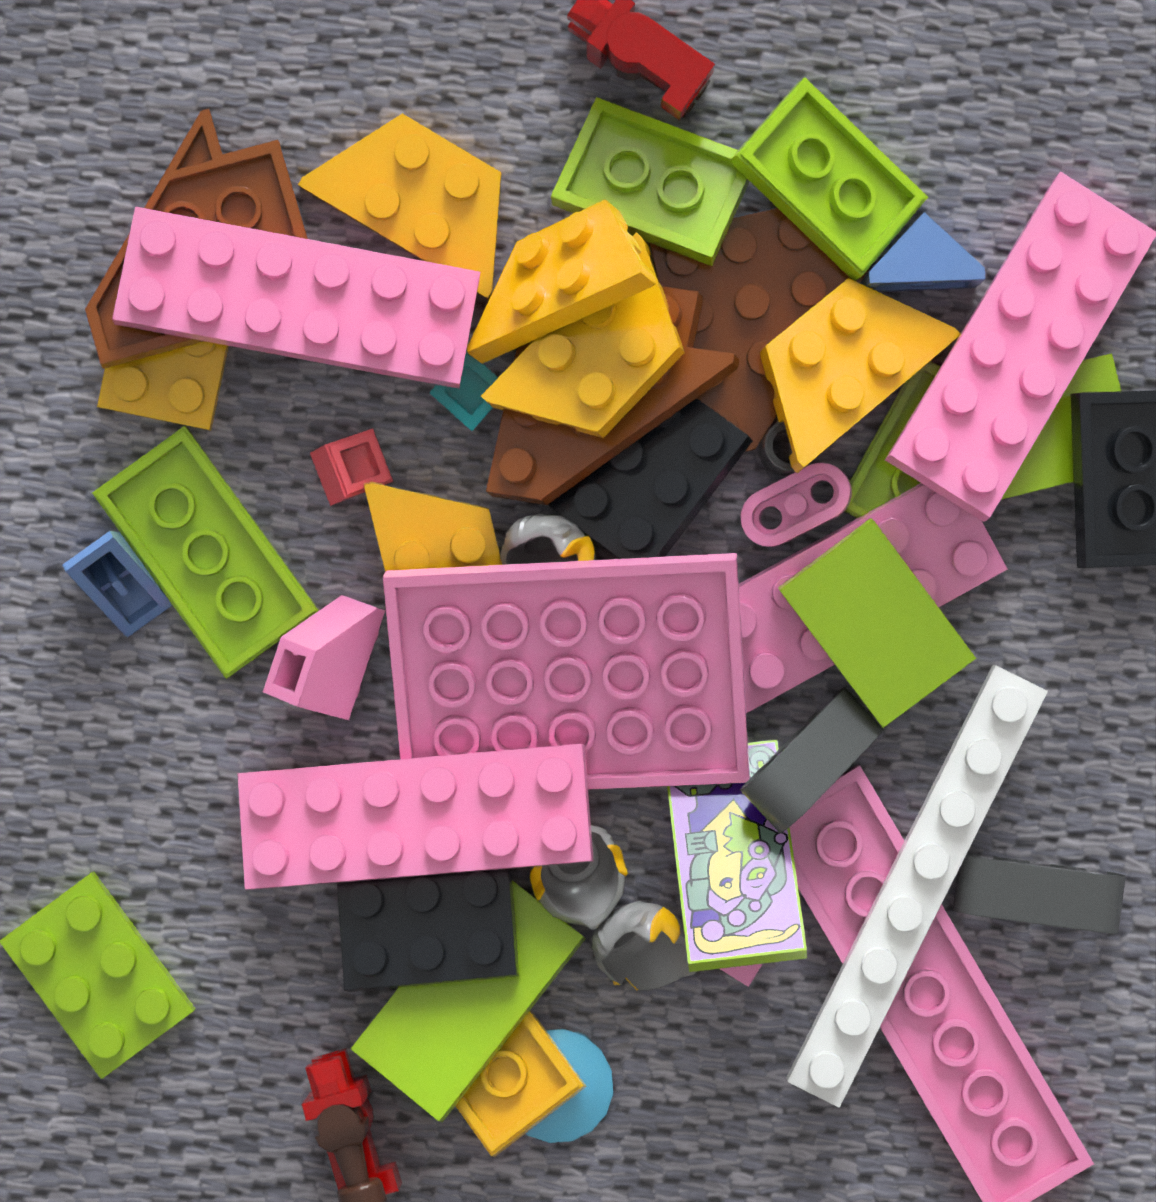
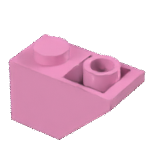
[263,595,385,720]

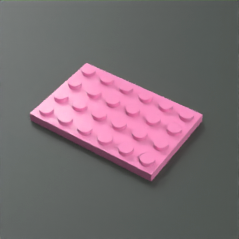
[383,553,750,790]

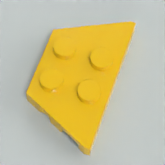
[298,113,502,300]
[467,199,656,364]
[481,232,685,438]
[760,278,960,473]
[363,481,502,571]

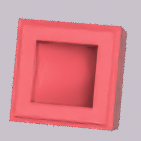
[310,428,393,506]

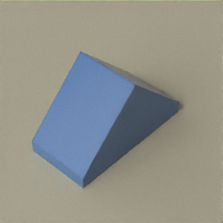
[861,212,985,292]
[62,531,172,638]

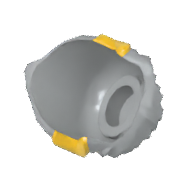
[500,513,598,565]
[530,825,628,930]
[591,901,697,990]

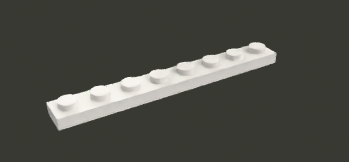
[786,665,1048,1108]

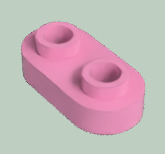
[741,463,852,547]

